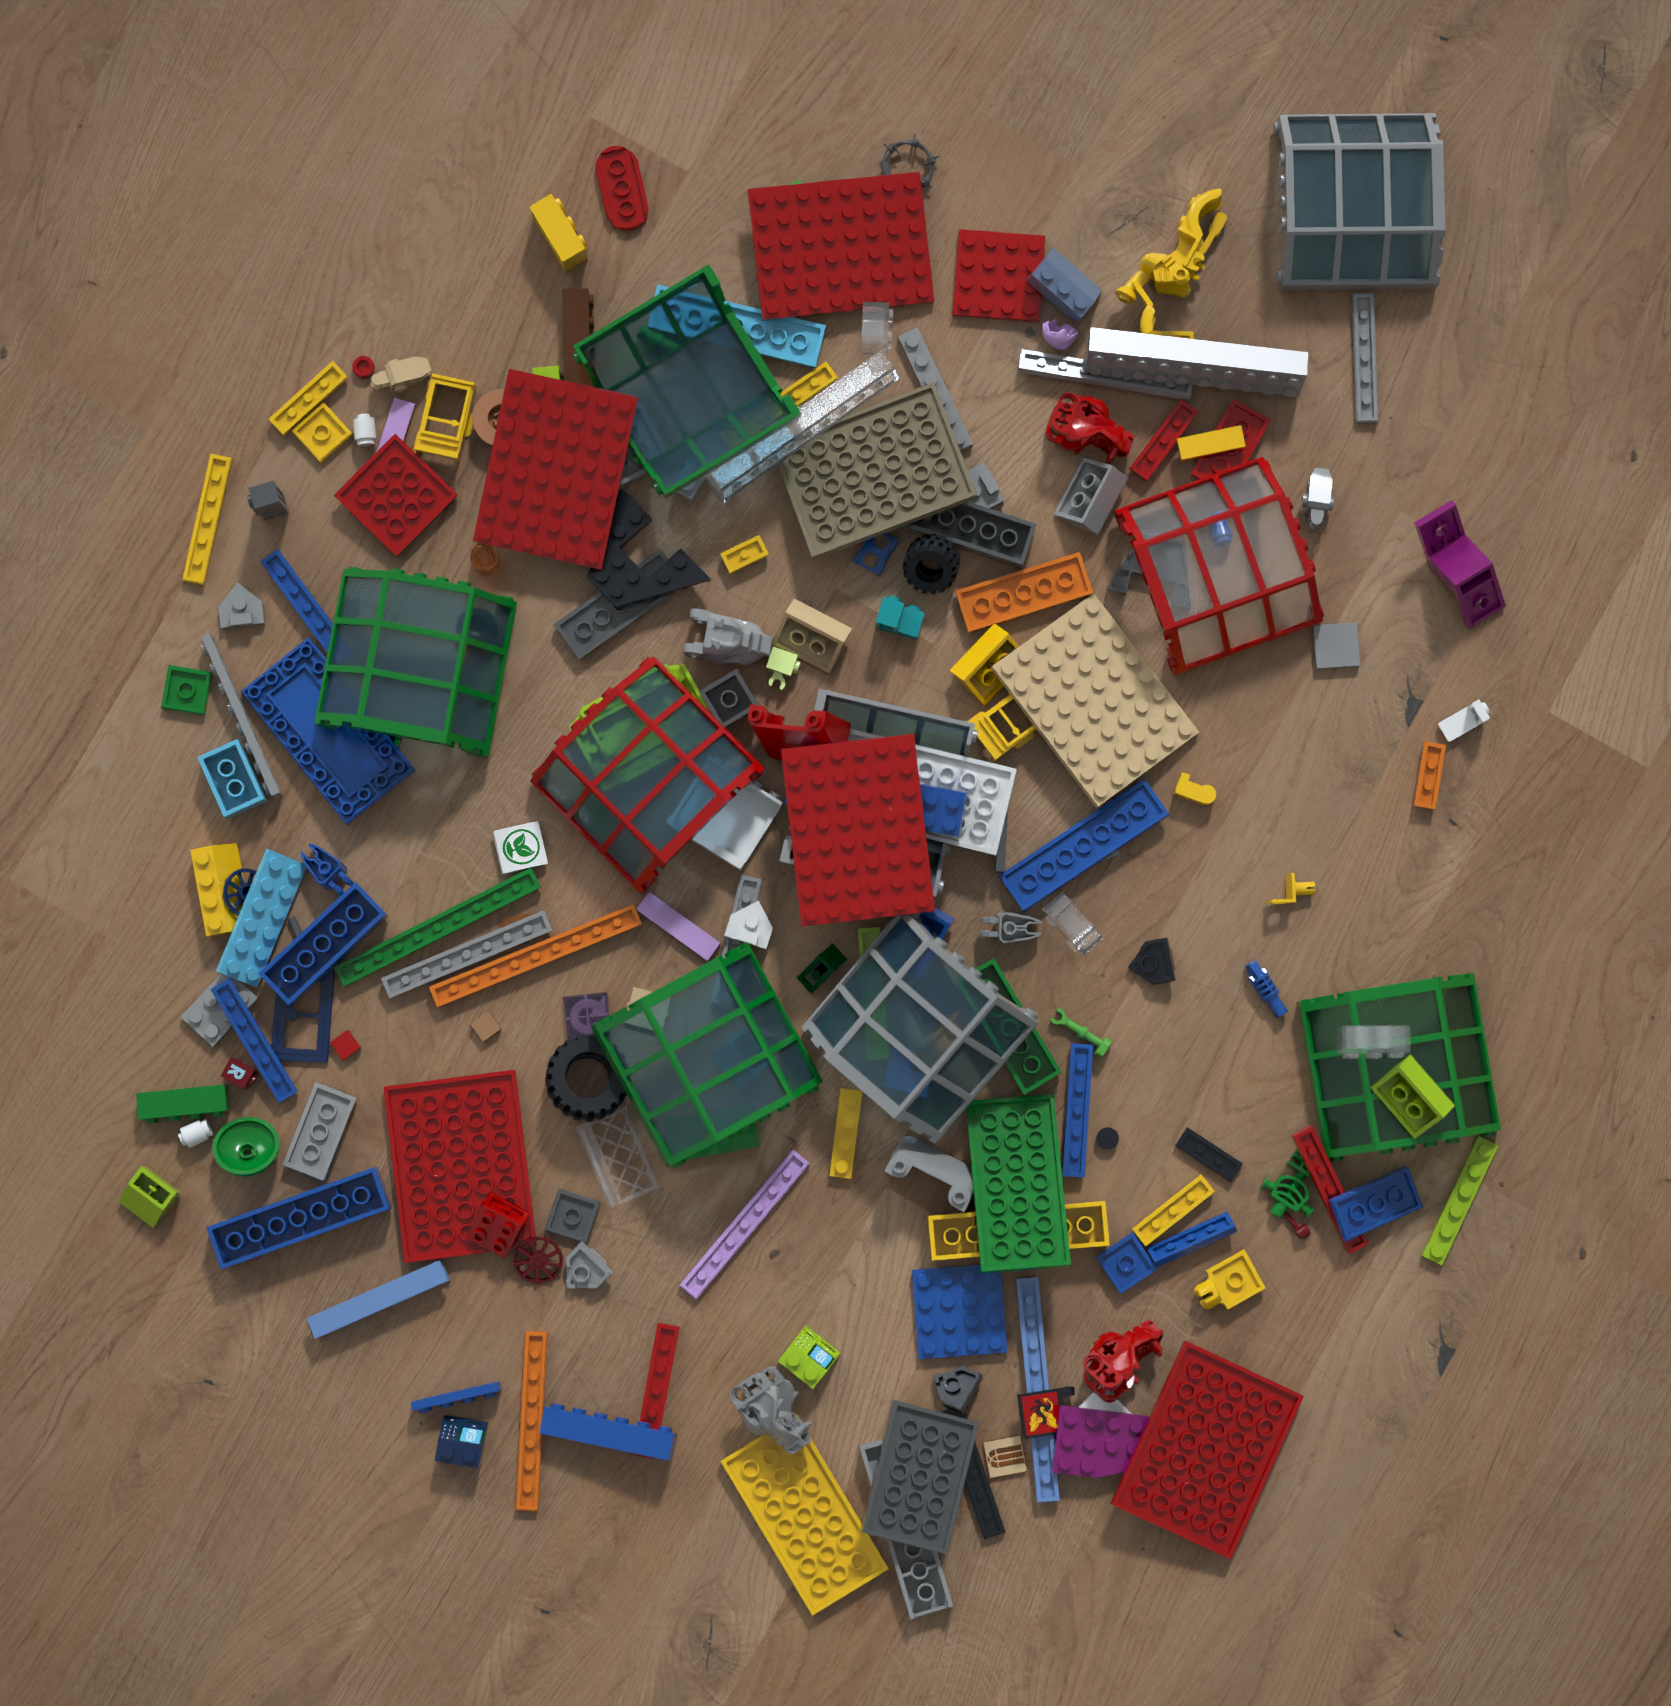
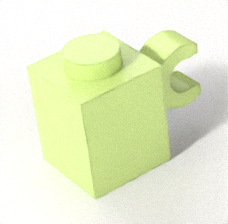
[766,647,801,691]

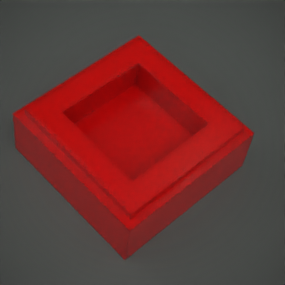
[330,1030,361,1061]

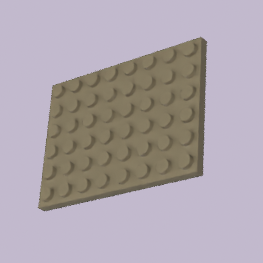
[771,382,978,560]

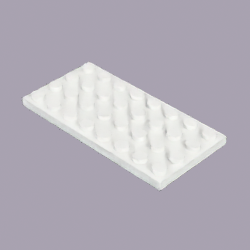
[848,729,1017,855]

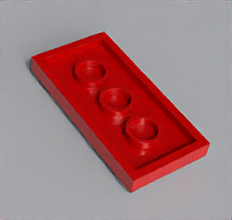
[1191,399,1271,494]

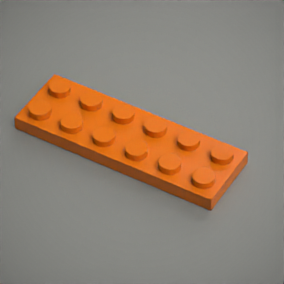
[955,552,1093,633]

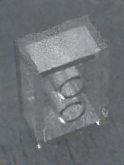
[1336,1025,1411,1059]

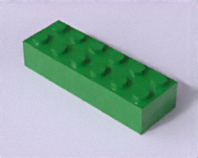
[955,958,1062,1095]

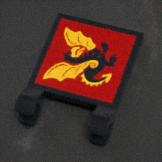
[1017,1386,1075,1439]

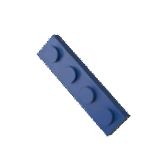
[1147,1212,1237,1268]
[411,1381,502,1414]

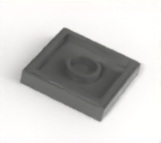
[545,1188,600,1244]

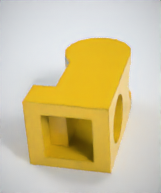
[1173,772,1216,805]

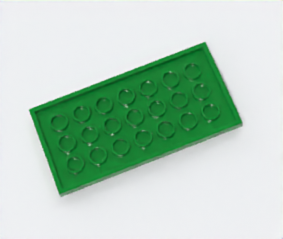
[966,1094,1071,1274]

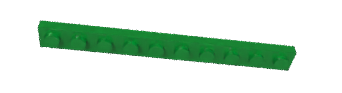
[334,868,542,987]

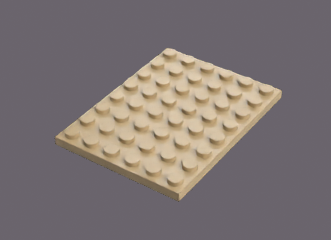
[991,593,1199,808]

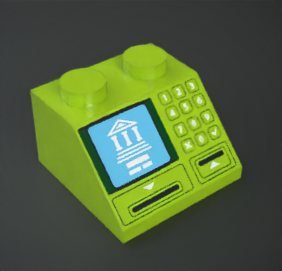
[778,1325,840,1389]

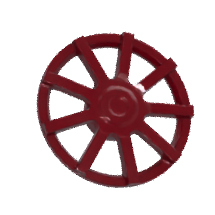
[513,1237,563,1285]

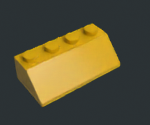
[190,843,245,938]

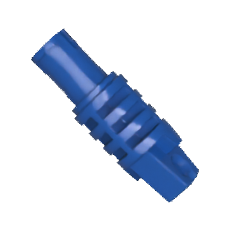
[1245,960,1288,1018]

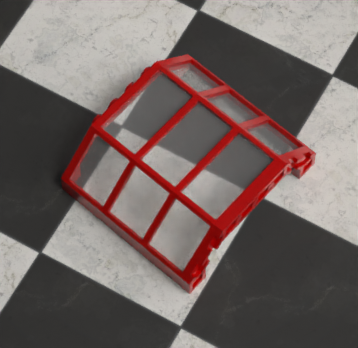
[1113,457,1324,676]

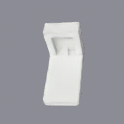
[1438,700,1490,742]

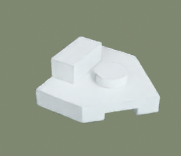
[724,901,773,949]

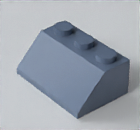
[1026,248,1102,323]

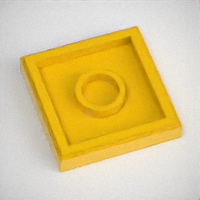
[291,402,353,463]

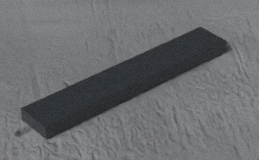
[941,1409,1005,1539]

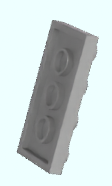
[282,1082,357,1181]

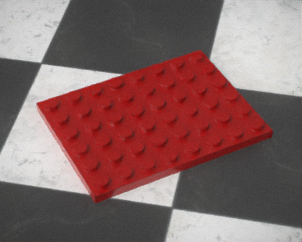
[747,172,935,320]
[473,369,639,570]
[781,734,935,927]
[383,1070,537,1263]
[1110,1340,1304,1559]

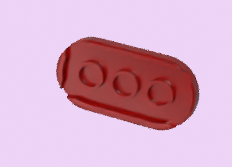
[595,146,649,231]

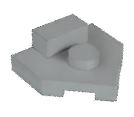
[968,462,1004,509]
[218,583,265,629]
[565,1241,613,1289]

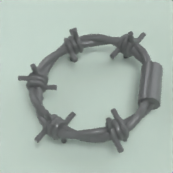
[880,134,939,188]

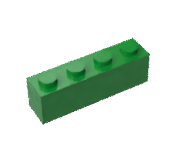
[136,1084,230,1124]

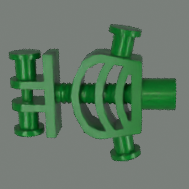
[1260,1148,1315,1219]

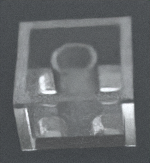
[861,302,893,355]

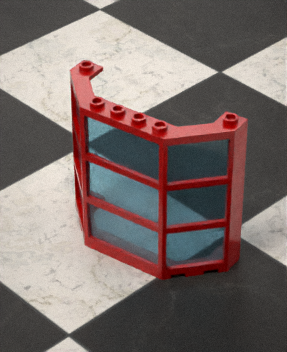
[530,657,767,894]

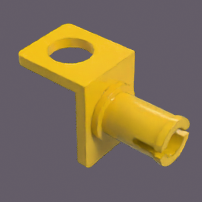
[1266,873,1315,905]

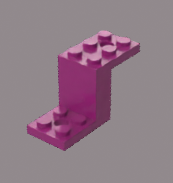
[1414,500,1506,629]

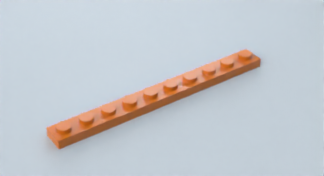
[429,904,642,1008]

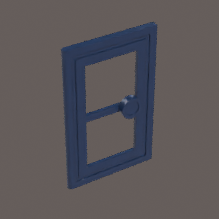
[271,970,335,1063]

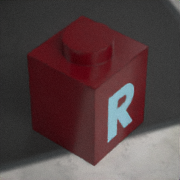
[221,1057,258,1090]

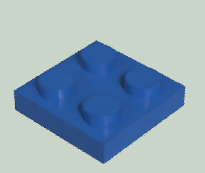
[1096,1232,1157,1294]

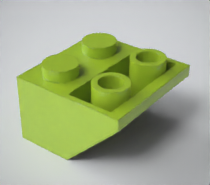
[118,1166,181,1228]

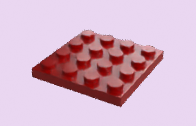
[953,229,1046,323]
[334,434,458,557]

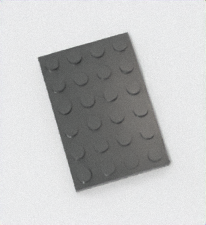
[860,1400,979,1554]

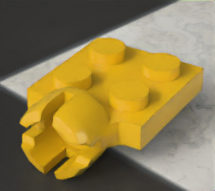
[1194,1249,1266,1310]

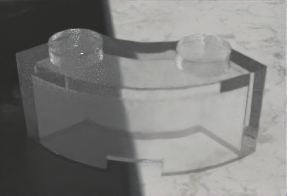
[1043,892,1103,956]

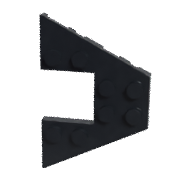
[587,488,711,609]

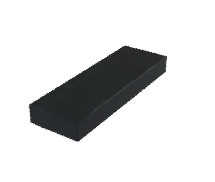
[1175,1127,1243,1182]

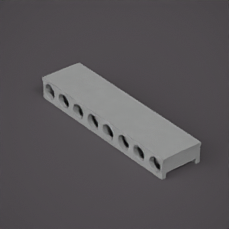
[859,1439,954,1619]

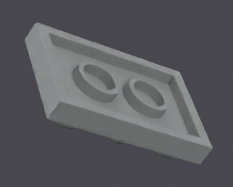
[181,974,259,1047]

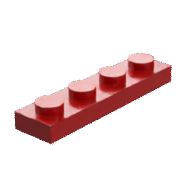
[1129,399,1199,482]

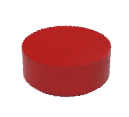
[352,356,375,379]

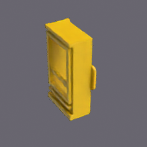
[414,373,477,462]
[967,692,1037,763]

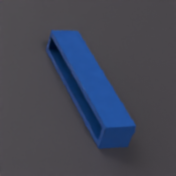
[539,1403,678,1461]

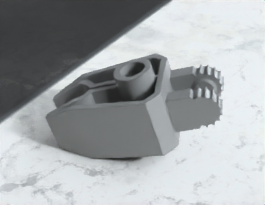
[1301,468,1334,531]
[980,910,1042,943]

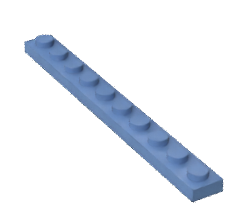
[1016,1277,1060,1503]

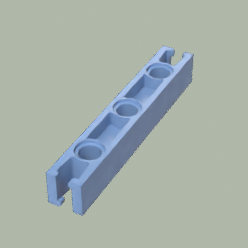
[306,1260,450,1339]

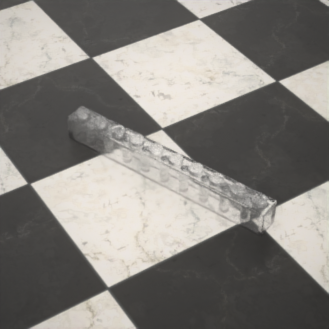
[704,351,899,503]

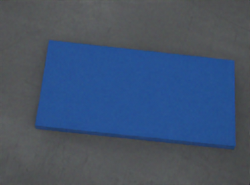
[240,637,416,825]

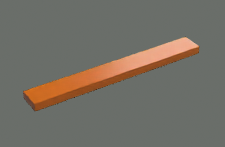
[516,1331,548,1511]

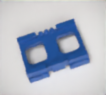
[853,533,899,577]

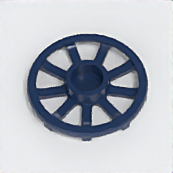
[222,868,257,916]

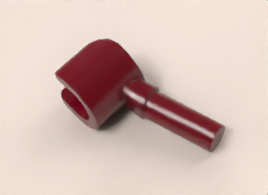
[1284,1212,1311,1239]

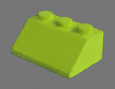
[1371,1055,1455,1139]

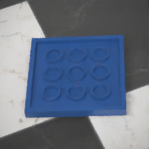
[912,1265,1007,1359]

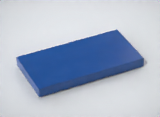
[1328,1166,1423,1241]

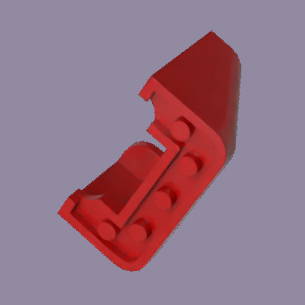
[748,704,851,760]

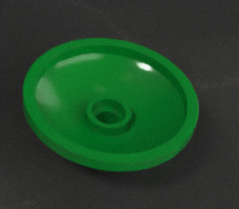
[212,1117,280,1177]

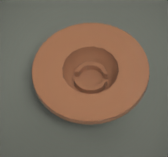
[472,389,504,446]

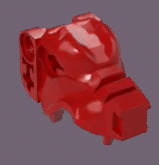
[1045,392,1134,463]
[1083,1320,1163,1403]

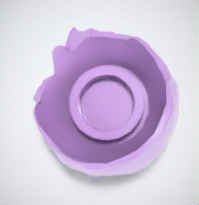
[1042,320,1078,350]

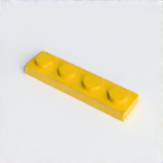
[269,361,348,436]
[829,1088,862,1179]
[1132,1174,1215,1246]

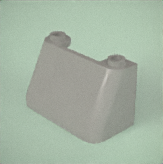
[884,1136,974,1212]

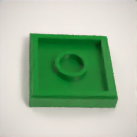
[161,665,213,716]

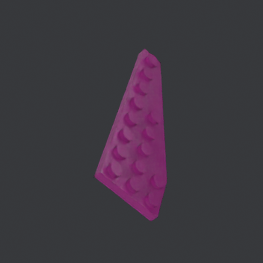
[1051,1405,1149,1478]

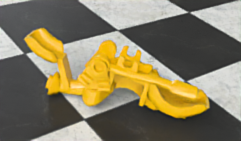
[1115,189,1228,335]

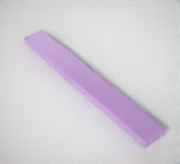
[679,1149,810,1299]

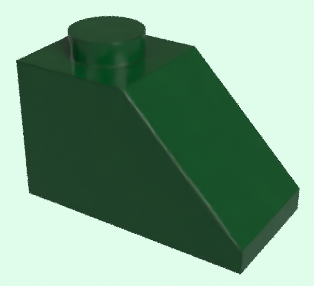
[797,943,847,994]

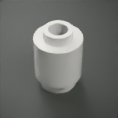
[353,414,377,447]
[178,1119,213,1148]

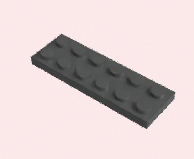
[554,549,679,661]

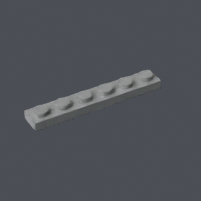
[898,327,973,451]

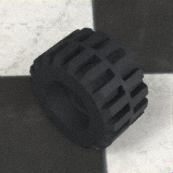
[902,534,961,594]

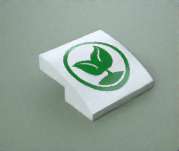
[492,821,548,874]

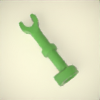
[1050,1008,1113,1058]

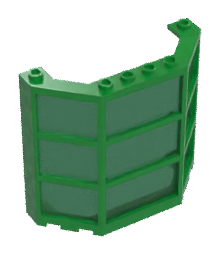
[1297,973,1501,1162]

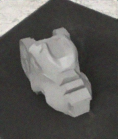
[683,608,773,666]
[730,1366,812,1455]

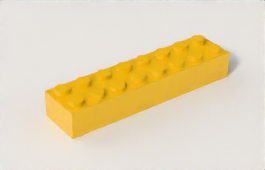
[927,1201,1110,1261]

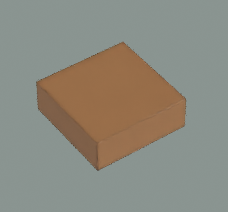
[470,1011,501,1042]

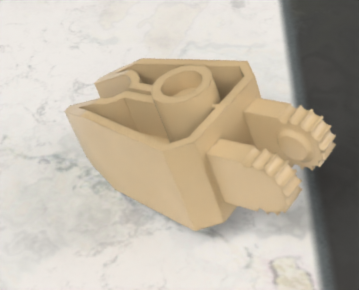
[370,357,431,392]

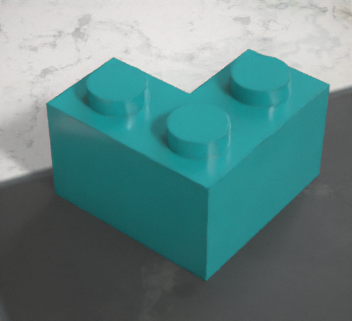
[875,595,925,640]

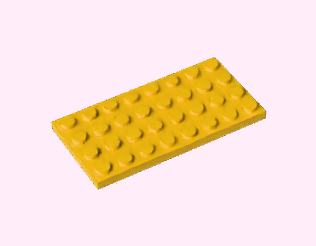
[720,1414,889,1616]

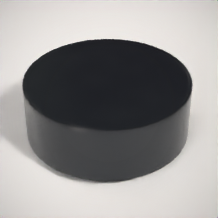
[1096,1127,1119,1150]

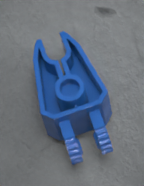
[301,844,354,896]

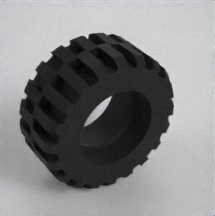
[545,1034,631,1122]

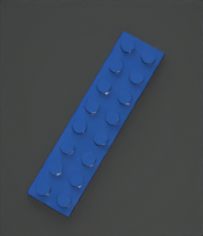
[999,779,1169,913]

